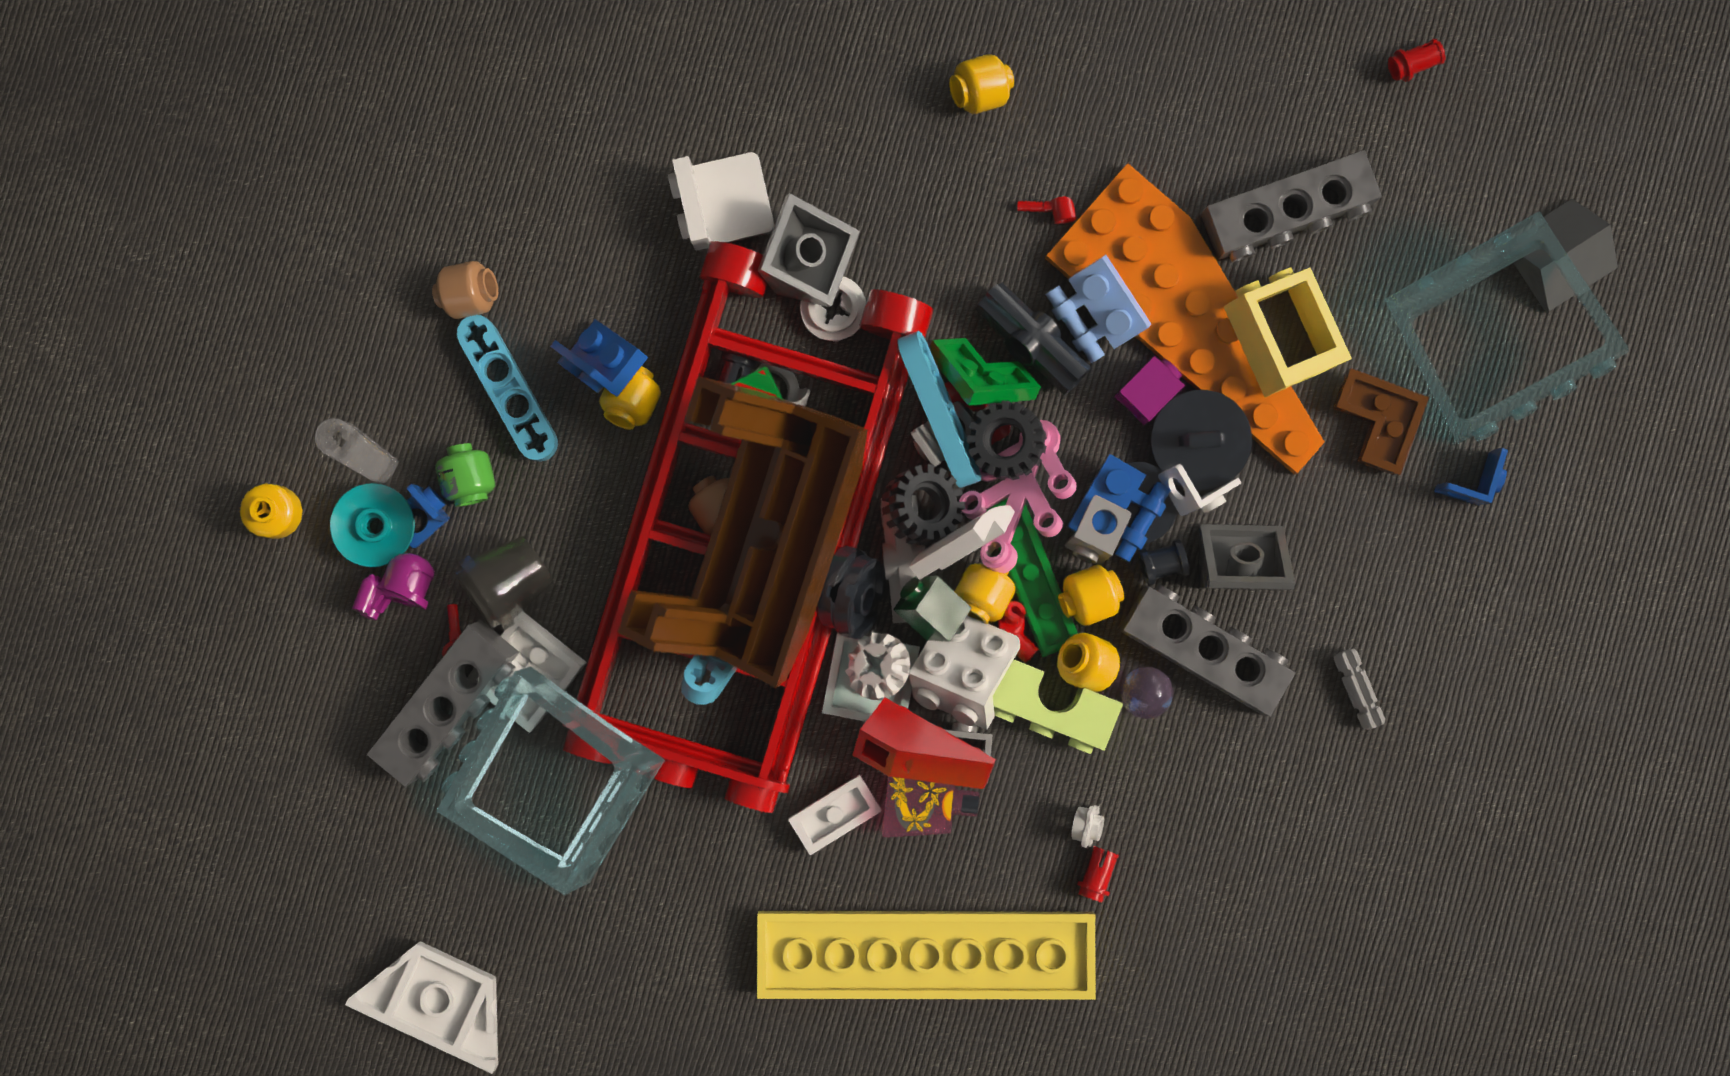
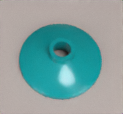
[330,483,415,567]

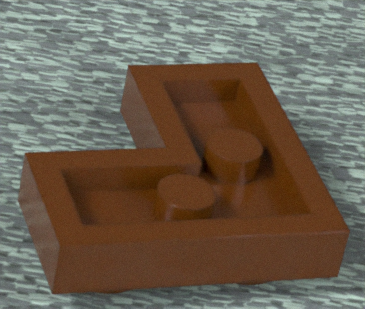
[1333,368,1429,476]

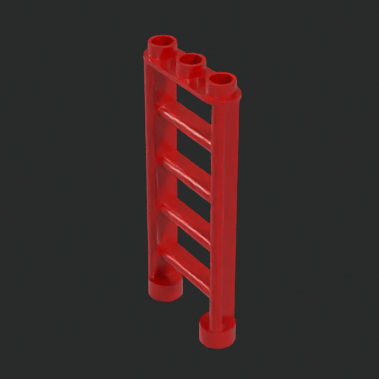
[562,241,933,813]

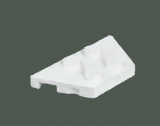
[345,941,498,1074]

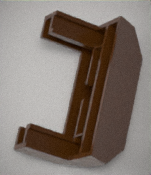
[618,376,868,688]

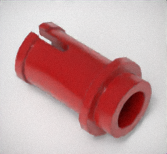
[1388,38,1446,82]
[1077,846,1119,903]

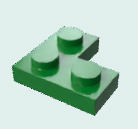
[929,338,1041,406]

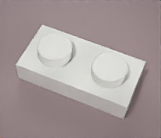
[788,774,882,855]

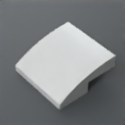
[909,505,1015,580]
[467,611,587,733]

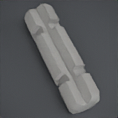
[1334,649,1385,730]

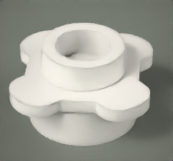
[1072,805,1104,848]

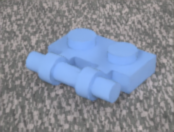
[1045,254,1151,363]

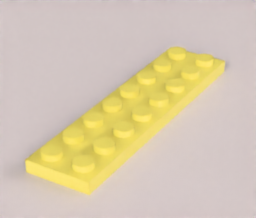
[757,911,1096,1000]

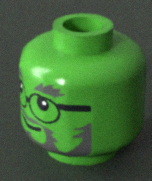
[435,443,495,507]

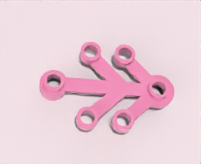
[959,420,1076,574]

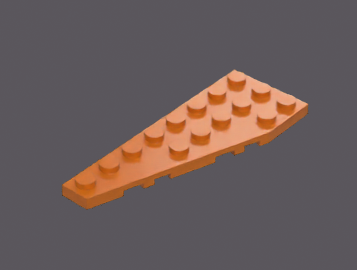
[1045,163,1325,474]

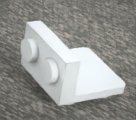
[668,152,774,251]
[909,615,1020,730]

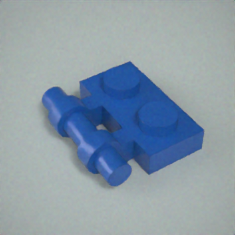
[1067,454,1171,562]

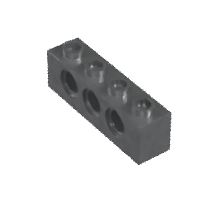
[1201,150,1382,262]
[1119,584,1295,717]
[367,620,519,787]

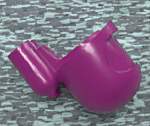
[352,553,434,621]

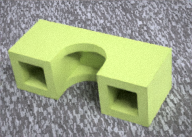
[993,660,1123,754]

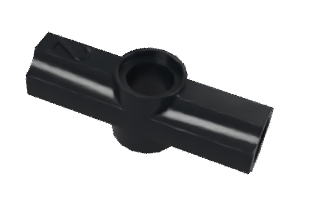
[975,282,1091,395]

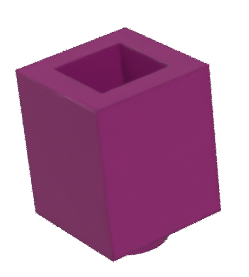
[1114,356,1185,425]

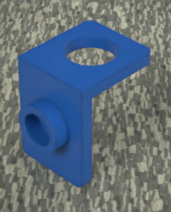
[1434,448,1508,506]
[406,484,450,548]

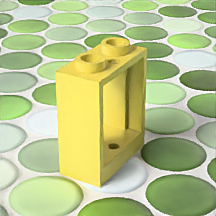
[1223,267,1352,397]

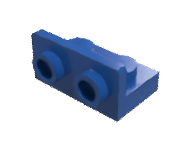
[550,319,648,397]

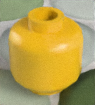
[949,54,1014,114]
[599,366,661,430]
[240,483,303,539]
[954,563,1015,624]
[1058,565,1124,626]
[1057,633,1120,692]

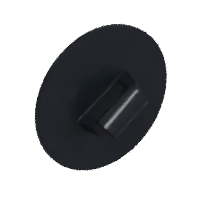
[1151,390,1252,490]

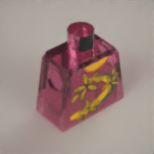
[882,776,979,837]

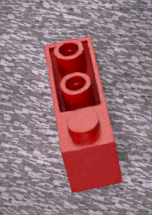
[853,697,996,789]

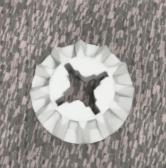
[800,276,866,342]
[845,632,910,700]

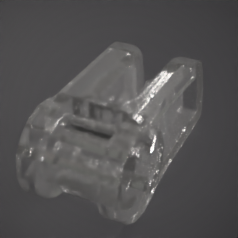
[315,419,399,483]

